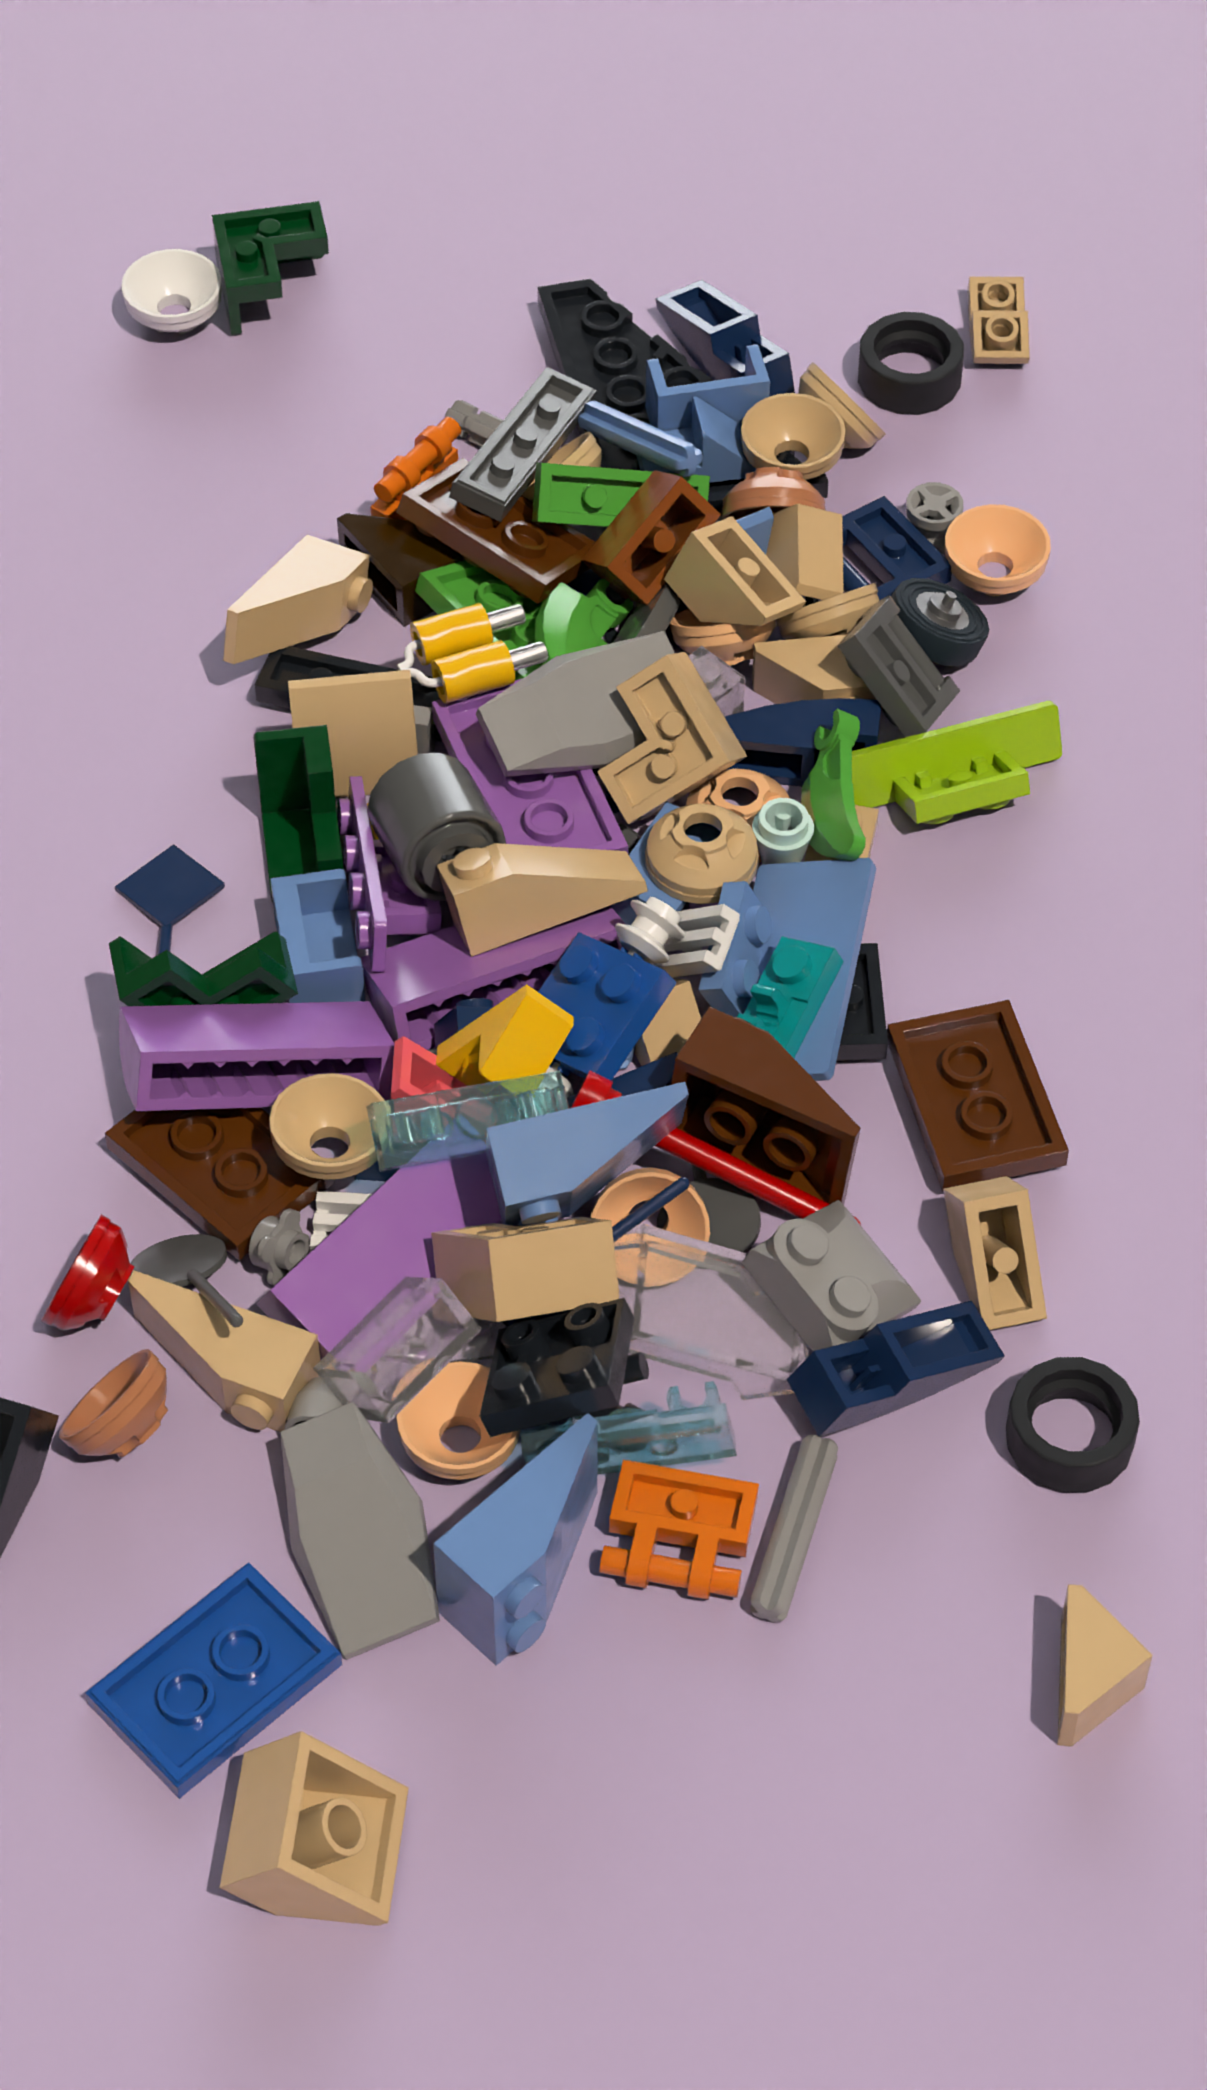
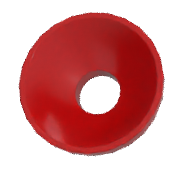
[41,1214,135,1331]

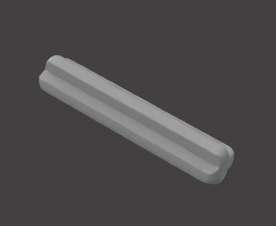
[750,1434,838,1623]

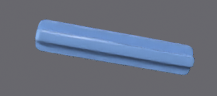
[578,401,703,477]

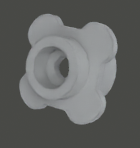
[249,1208,310,1286]

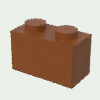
[581,470,721,605]

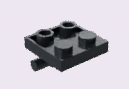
[479,1298,649,1437]

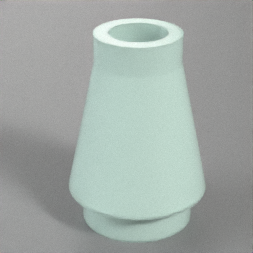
[752,798,814,865]

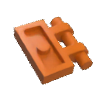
[370,417,462,520]
[599,1459,759,1600]

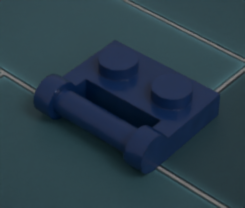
[842,496,952,601]

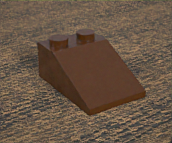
[671,1007,861,1205]

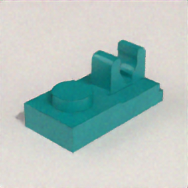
[737,936,844,1058]

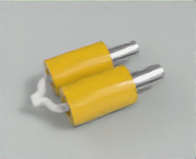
[397,603,548,704]

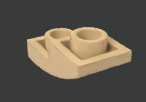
[967,276,1030,364]

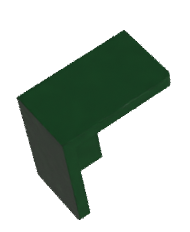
[212,201,329,335]
[253,725,343,903]
[109,932,298,1006]

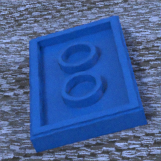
[85,1562,342,1799]

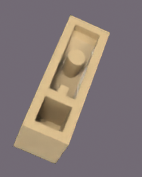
[223,535,373,664]
[436,843,648,957]
[128,1270,321,1432]

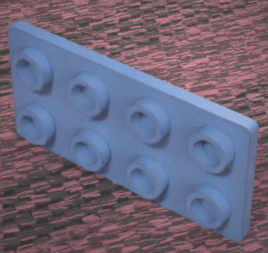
[699,858,876,1081]

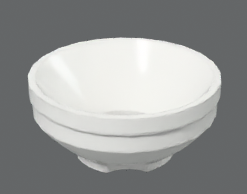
[121,249,222,334]

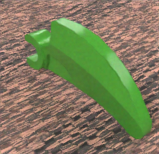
[535,579,633,665]
[801,708,866,861]

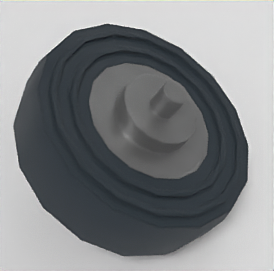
[891,578,989,666]

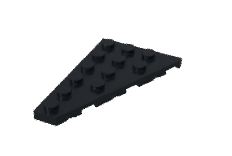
[537,279,828,514]

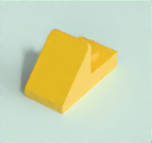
[436,984,574,1102]

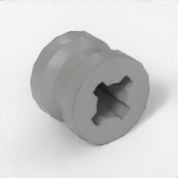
[906,482,963,554]

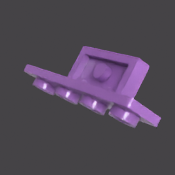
[337,776,442,972]

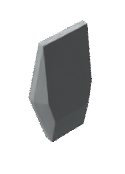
[476,631,675,777]
[280,1401,440,1660]

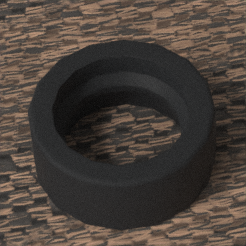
[858,312,964,415]
[1006,1357,1140,1493]

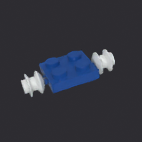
[506,897,686,1120]

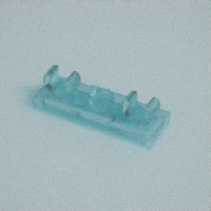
[367,1071,569,1172]
[520,1381,737,1475]

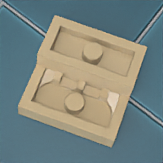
[288,670,418,798]

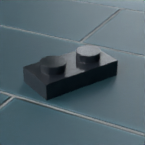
[837,943,888,1060]

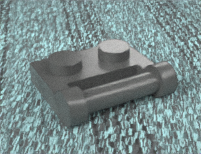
[838,595,960,737]

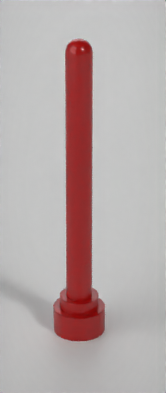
[571,1070,861,1225]

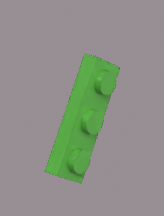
[532,462,710,527]

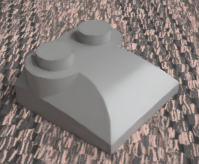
[741,1200,921,1351]

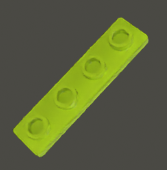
[852,700,1062,824]

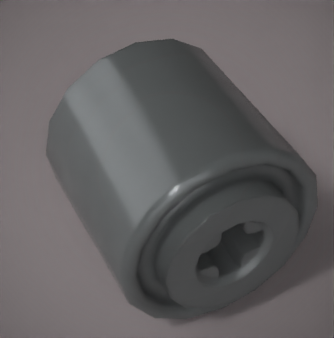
[367,753,506,901]

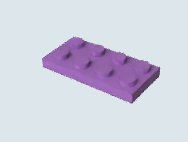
[432,679,628,853]

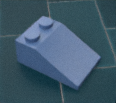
[486,1082,689,1226]
[433,1413,598,1666]

